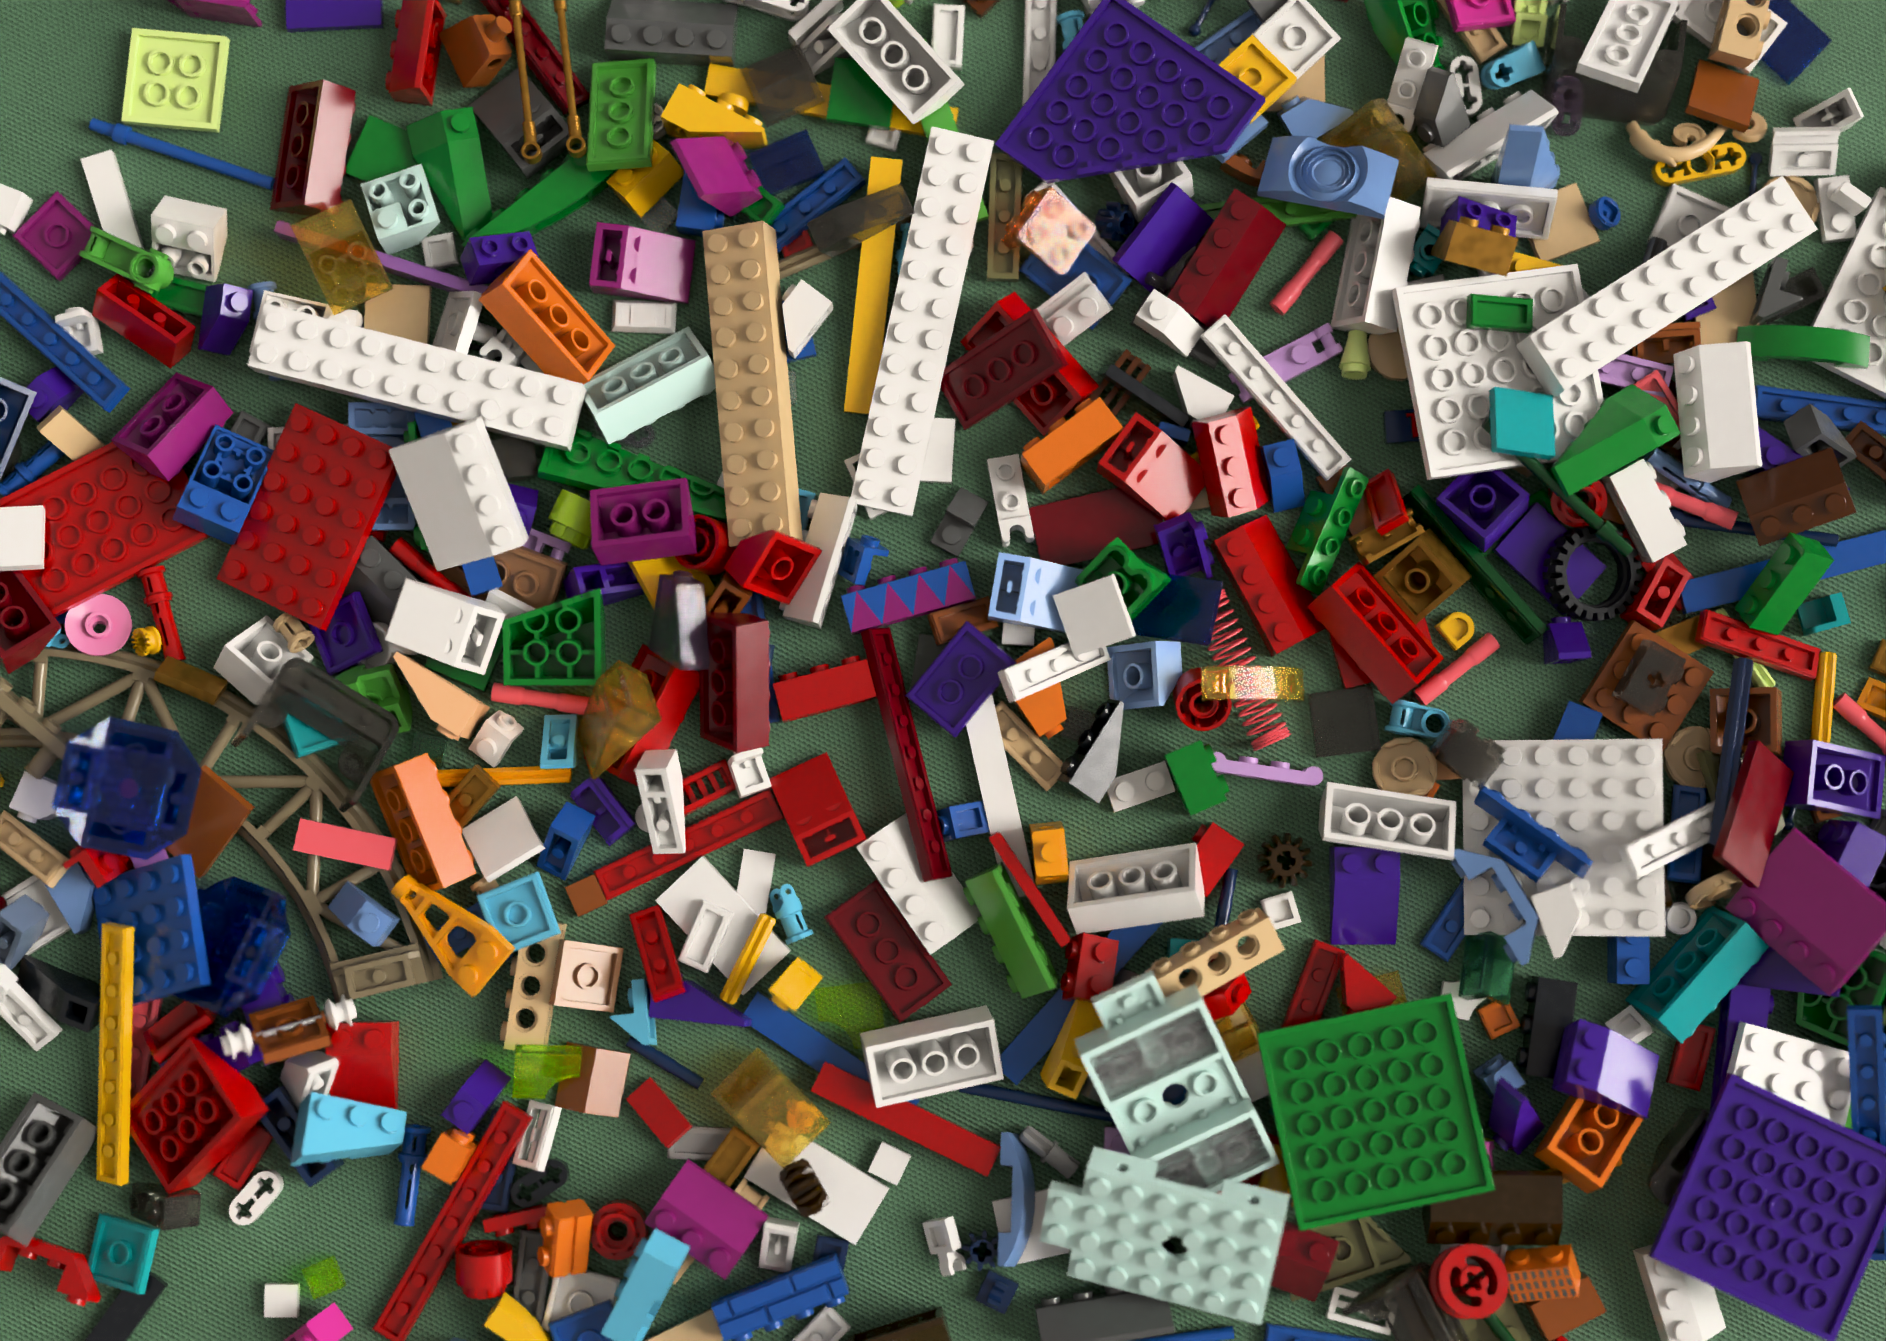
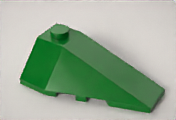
[1364,0,1446,70]
[406,107,492,243]
[1551,384,1681,497]

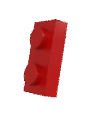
[482,1202,551,1237]

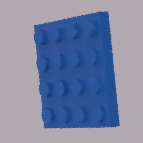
[93,854,211,1006]

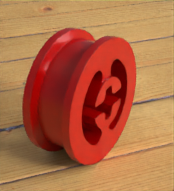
[1429,1244,1509,1319]

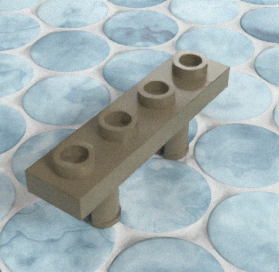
[0,676,90,779]

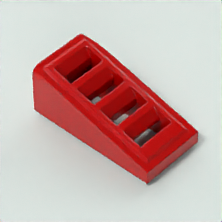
[683,759,737,817]

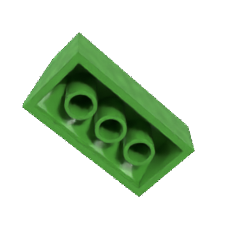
[963,862,1059,999]

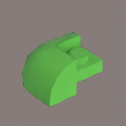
[326,663,412,738]

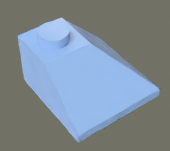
[1107,641,1183,710]

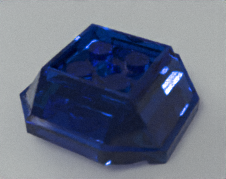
[52,717,202,860]
[174,876,291,1017]

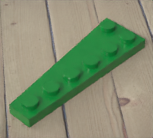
[538,427,727,523]

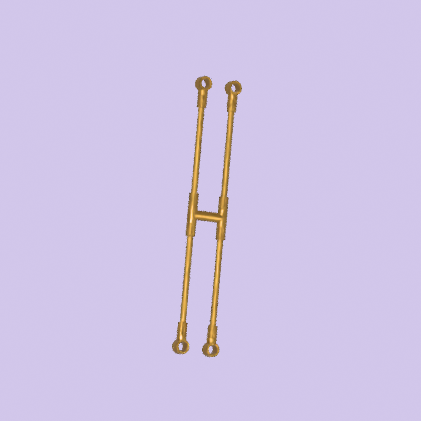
[508,0,587,164]

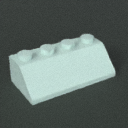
[584,326,716,444]

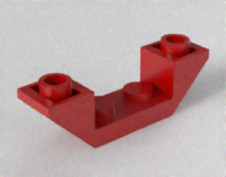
[0,1235,101,1306]

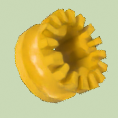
[131,626,162,657]

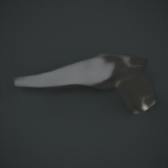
[1145,246,1197,295]

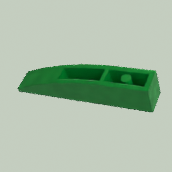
[462,145,618,249]

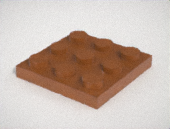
[1579,620,1714,753]

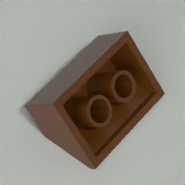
[1736,446,1857,546]

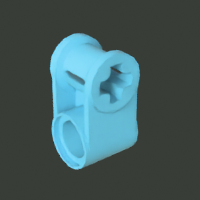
[1480,40,1546,90]
[1384,700,1450,739]

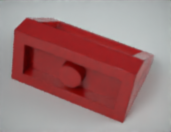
[143,991,217,1064]

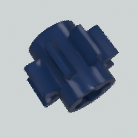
[1095,201,1135,242]
[962,1228,998,1271]

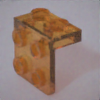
[1001,187,1096,276]

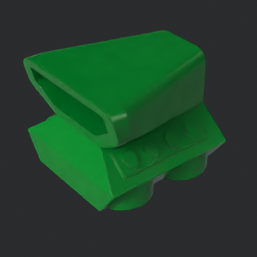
[1075,537,1171,621]

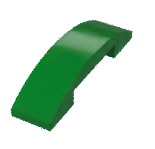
[1736,325,1871,369]

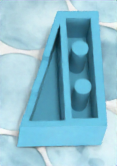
[290,1092,407,1167]
[601,1228,690,1341]

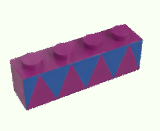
[841,558,976,636]

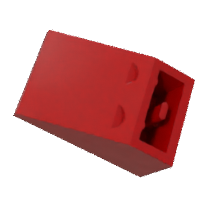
[1096,412,1205,521]
[769,752,867,867]

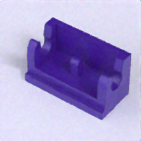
[570,773,637,846]

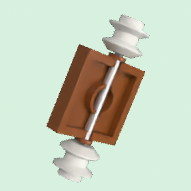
[220,994,357,1065]

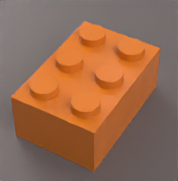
[1020,397,1123,494]
[1533,1095,1650,1194]

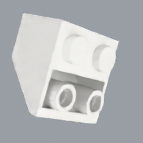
[151,196,227,282]

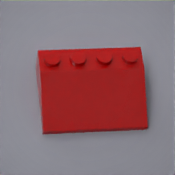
[130,1036,269,1194]

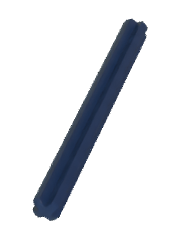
[1710,657,1753,846]

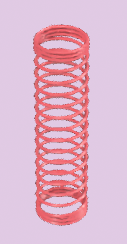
[1187,589,1291,751]

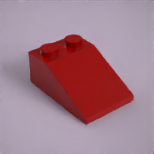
[325,1021,399,1110]

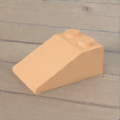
[393,652,490,741]

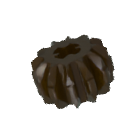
[1256,833,1312,888]
[779,1158,829,1218]

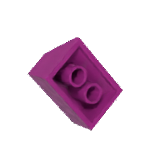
[111,372,234,481]
[590,478,697,565]
[644,1159,769,1279]

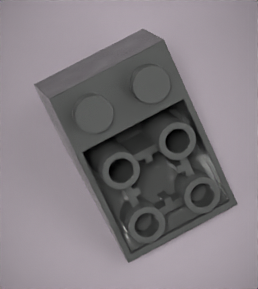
[469,68,569,180]

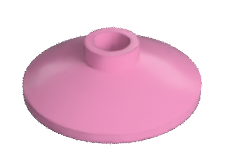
[65,594,132,656]

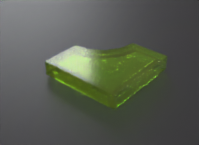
[814,981,885,1049]
[512,1044,582,1099]

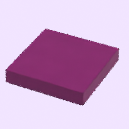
[12,191,95,282]

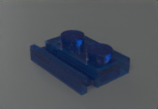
[748,129,825,196]

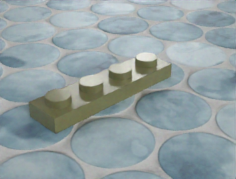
[987,153,1022,282]

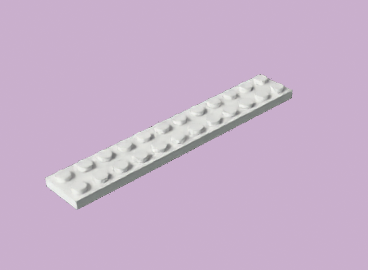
[851,126,994,517]

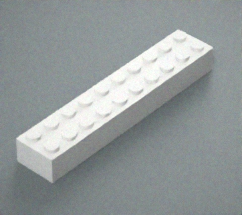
[1515,176,1818,398]
[247,303,586,452]

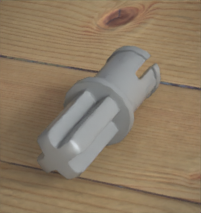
[1019,1126,1080,1179]

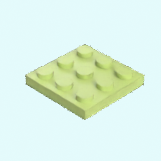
[121,28,230,133]

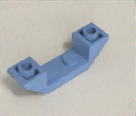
[1451,849,1540,966]

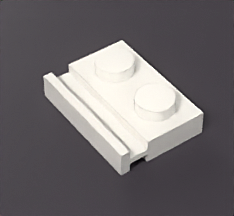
[1768,126,1840,176]
[1037,272,1113,346]

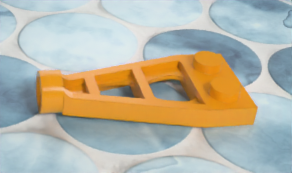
[391,874,515,997]

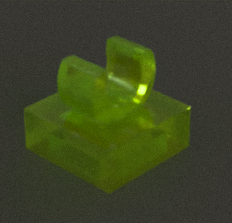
[301,1255,347,1300]

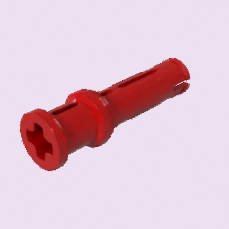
[136,565,186,661]

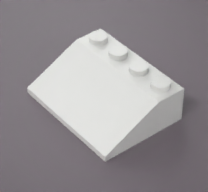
[388,416,529,571]

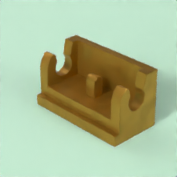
[1348,508,1425,567]

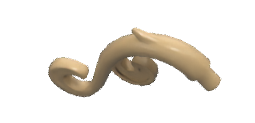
[1626,111,1767,167]

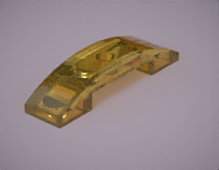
[1201,666,1304,701]

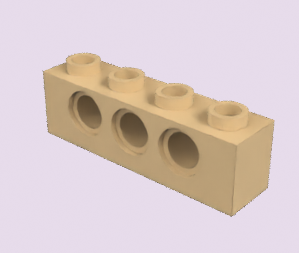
[1708,0,1771,69]
[1145,907,1285,997]
[500,922,567,1055]

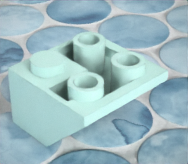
[361,164,440,255]

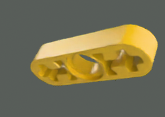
[1652,142,1746,187]

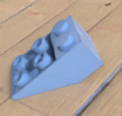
[987,552,1083,633]

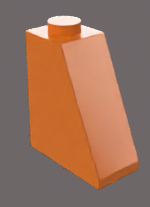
[1001,637,1067,740]

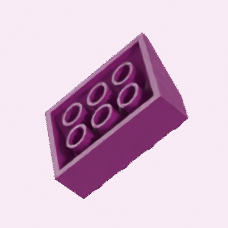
[1725,828,1886,996]

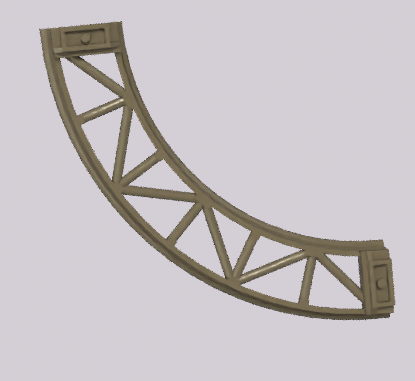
[0,641,443,1003]

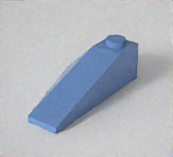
[1491,124,1560,189]

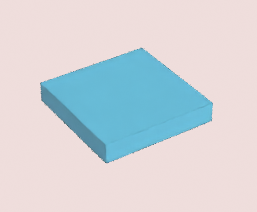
[476,872,561,952]

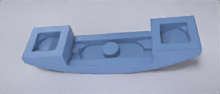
[997,1132,1035,1267]

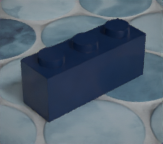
[260,1086,345,1188]

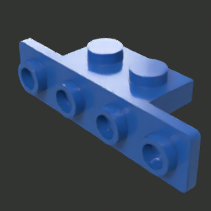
[1474,786,1593,883]

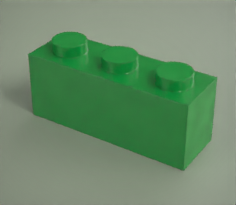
[1735,532,1834,635]

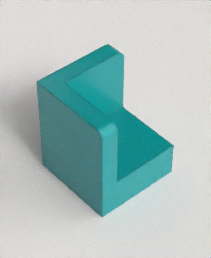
[1796,592,1851,636]

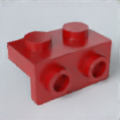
[62,831,134,889]
[1060,932,1119,1003]

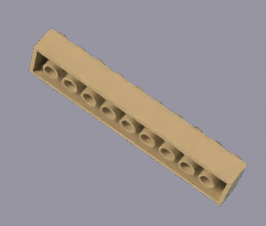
[702,221,803,549]

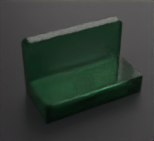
[1458,931,1515,1006]

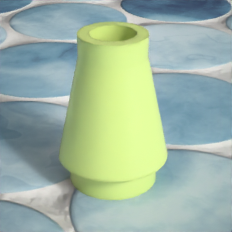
[1339,330,1371,380]

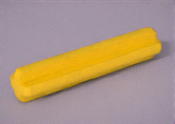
[1811,651,1837,743]
[720,913,776,1005]

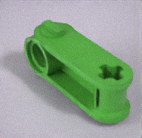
[78,226,174,294]

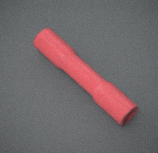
[1269,230,1344,316]
[1655,481,1739,530]
[1413,632,1500,706]
[491,682,590,716]
[1833,692,1886,755]

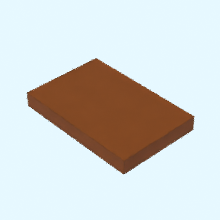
[157,765,254,879]

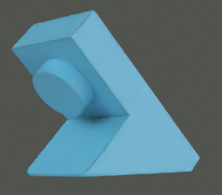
[540,714,579,769]
[609,979,657,1046]

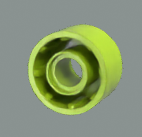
[548,489,592,550]

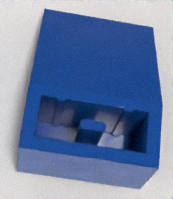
[172,424,274,545]

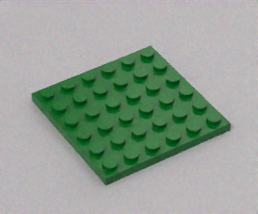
[1256,993,1495,1231]

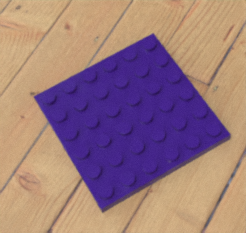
[1648,1073,1886,1341]

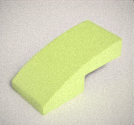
[1511,0,1548,47]

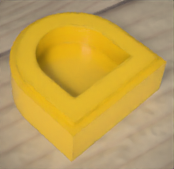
[1434,612,1474,651]

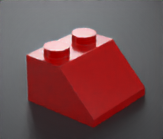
[724,529,822,605]

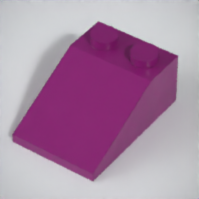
[670,136,763,217]

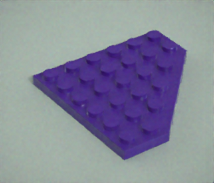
[995,0,1265,184]

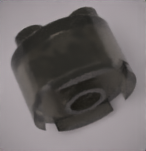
[1427,718,1505,790]

